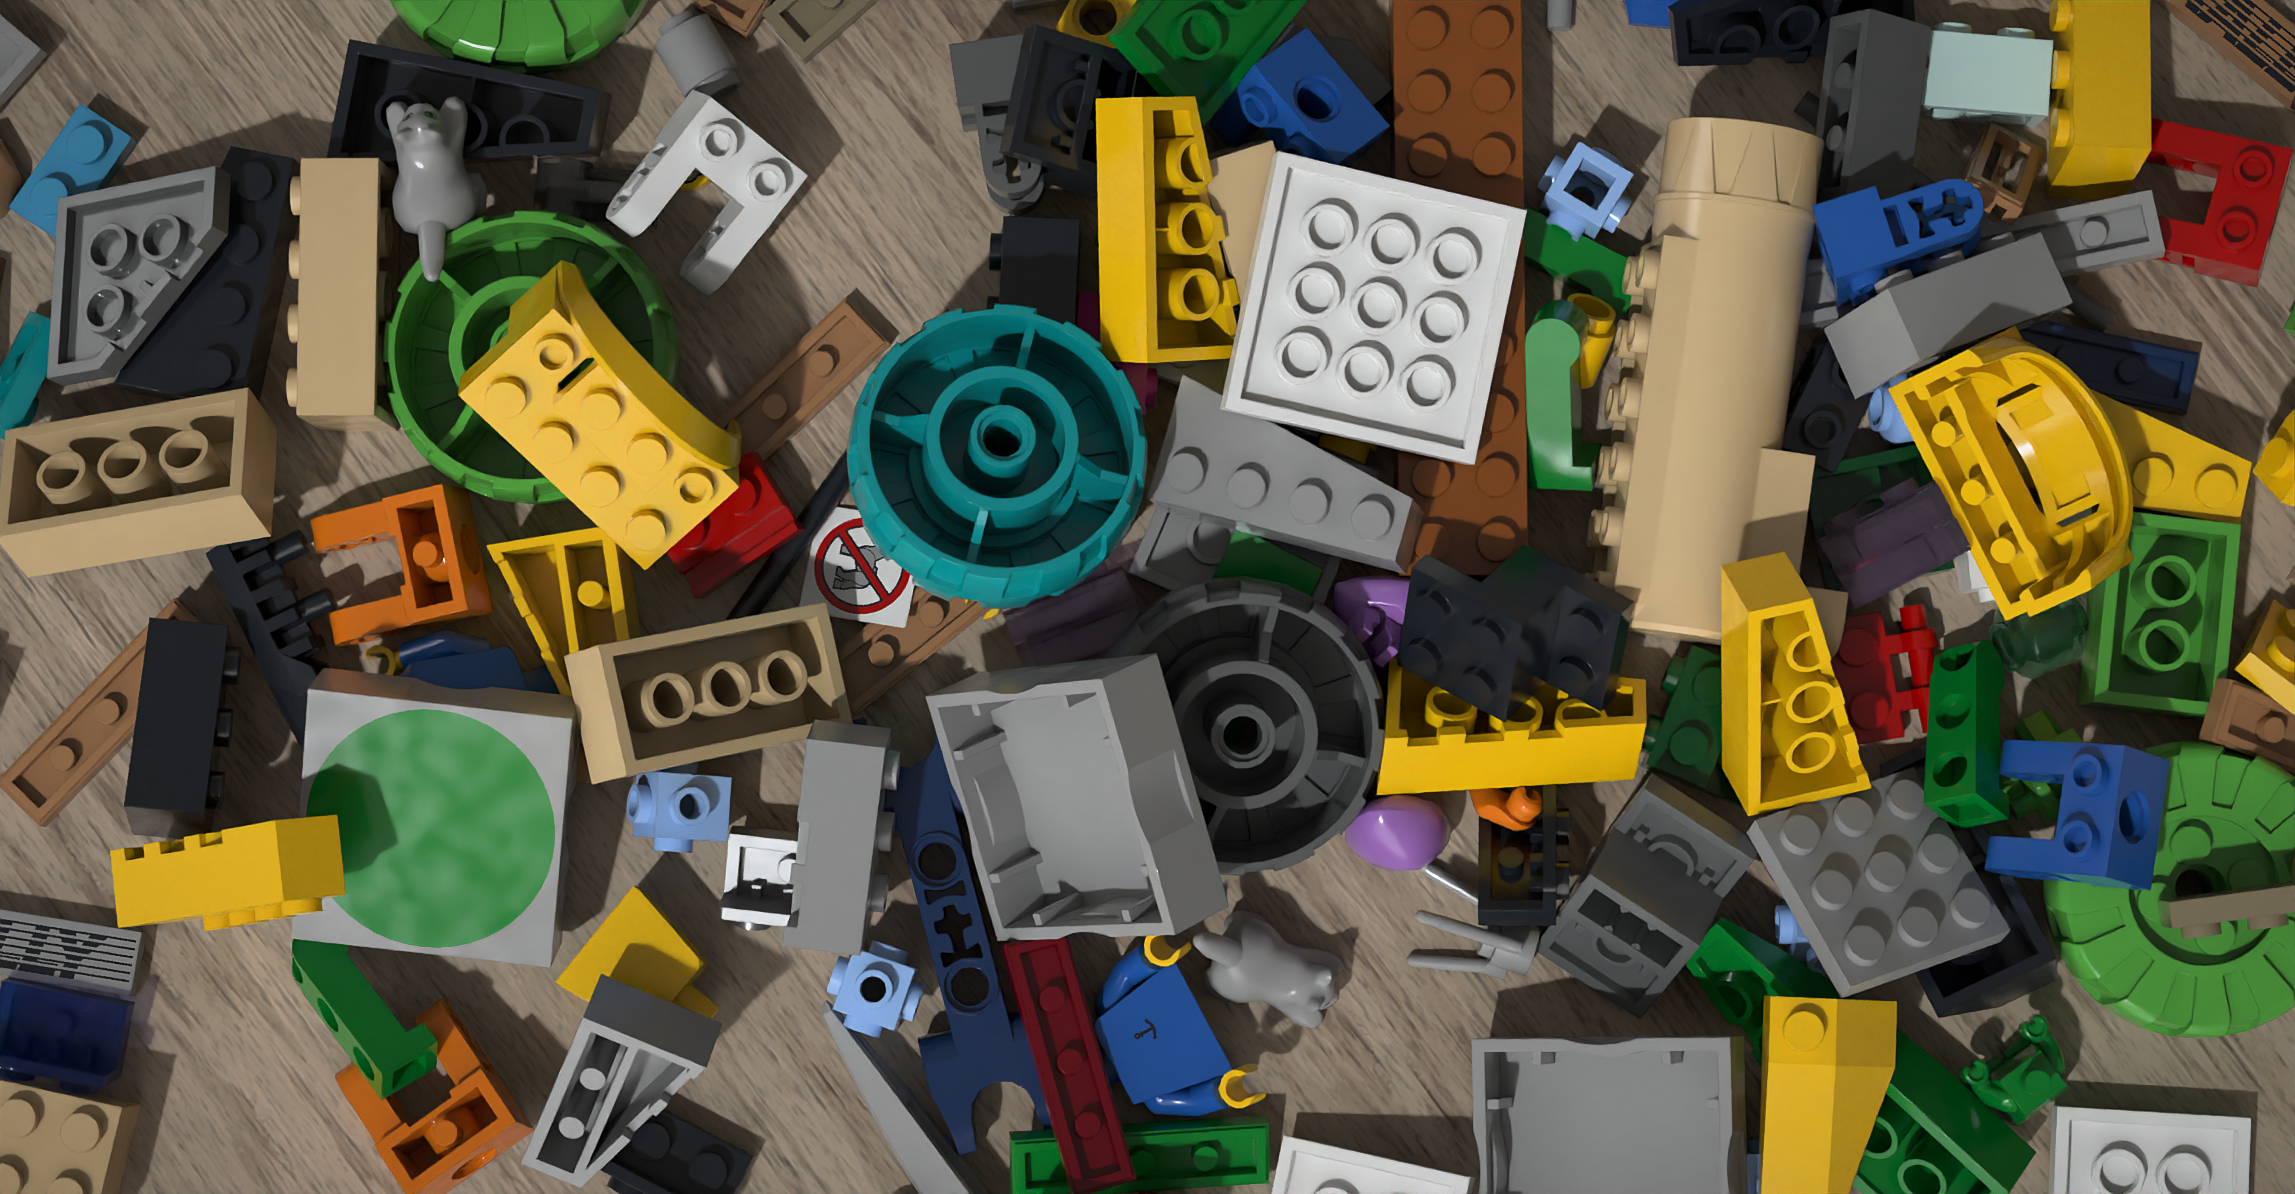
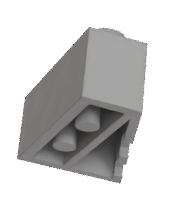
[1824,231,2073,399]
[782,719,901,956]

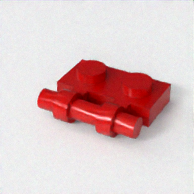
[1830,604,1939,745]

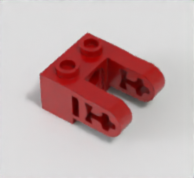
[2145,118,2293,288]

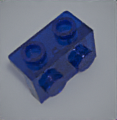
[0,976,135,1094]

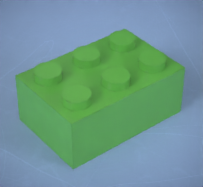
[2077,512,2241,721]

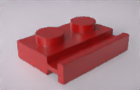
[667,452,806,599]

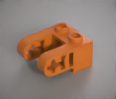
[310,484,494,646]
[335,998,535,1194]

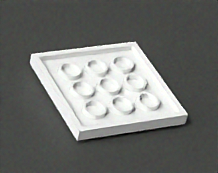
[1220,151,1527,465]

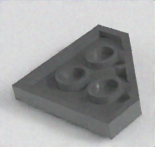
[47,166,231,386]

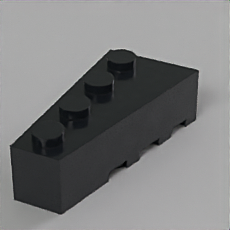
[327,39,612,167]
[114,146,301,402]

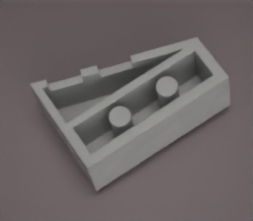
[521,974,722,1188]

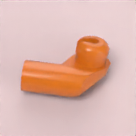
[1469,786,1543,831]

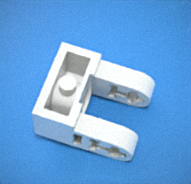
[606,89,808,296]

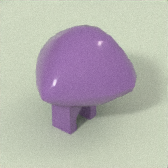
[1334,575,1410,670]
[1345,776,1451,871]

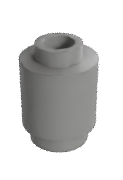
[654,10,742,103]

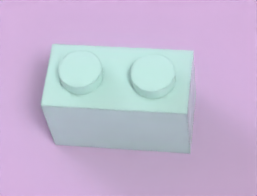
[1920,22,2053,128]

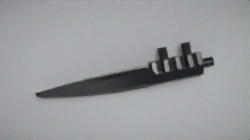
[205,529,338,753]

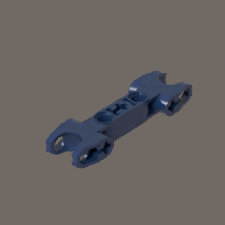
[852,717,1052,1155]

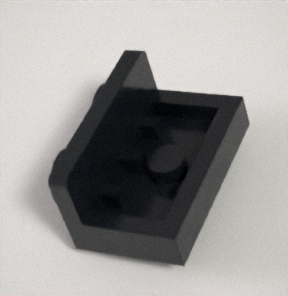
[1478,785,1569,926]

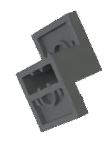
[1536,773,1758,1019]

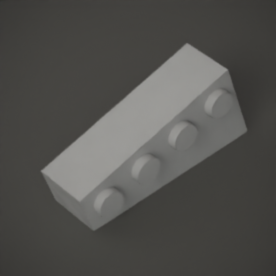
[1147,374,1424,574]

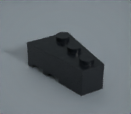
[124,617,242,839]

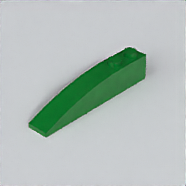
[1685,917,2036,1194]

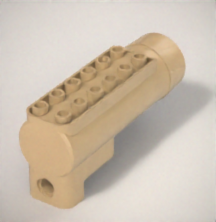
[1583,117,1849,658]

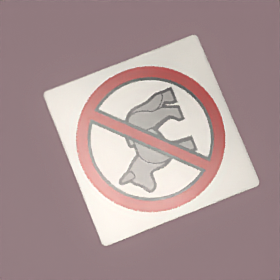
[799,507,914,628]

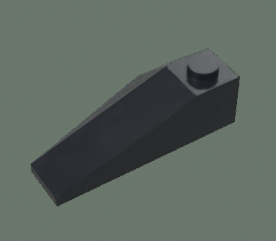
[1668,0,1915,66]
[1879,743,2058,1018]

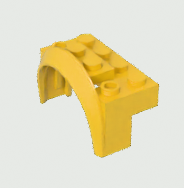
[458,260,742,570]
[1888,325,2135,621]

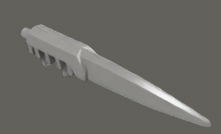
[821,1000,990,1194]

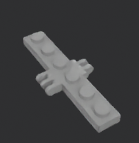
[1798,190,2165,332]

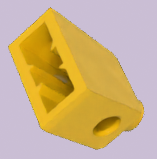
[555,885,720,1019]

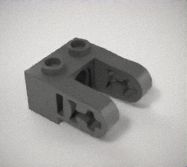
[949,34,1044,216]

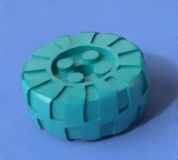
[847,303,1148,609]

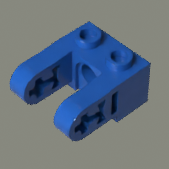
[1209,28,1390,168]
[1812,179,1983,309]
[1984,740,2169,891]

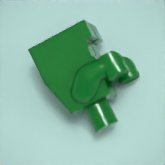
[1959,1014,2070,1127]

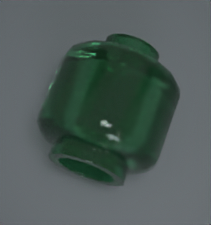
[1988,598,2089,679]

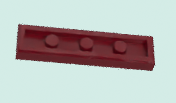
[1001,935,1137,1194]

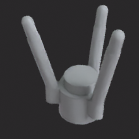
[1407,863,1540,980]

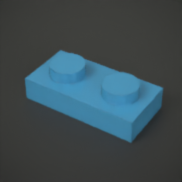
[9,103,138,238]

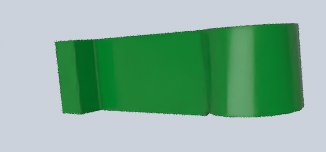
[1524,206,1631,317]
[1525,300,1602,491]
[1923,640,2009,829]
[292,939,438,1100]

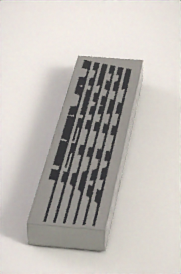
[0,908,147,996]

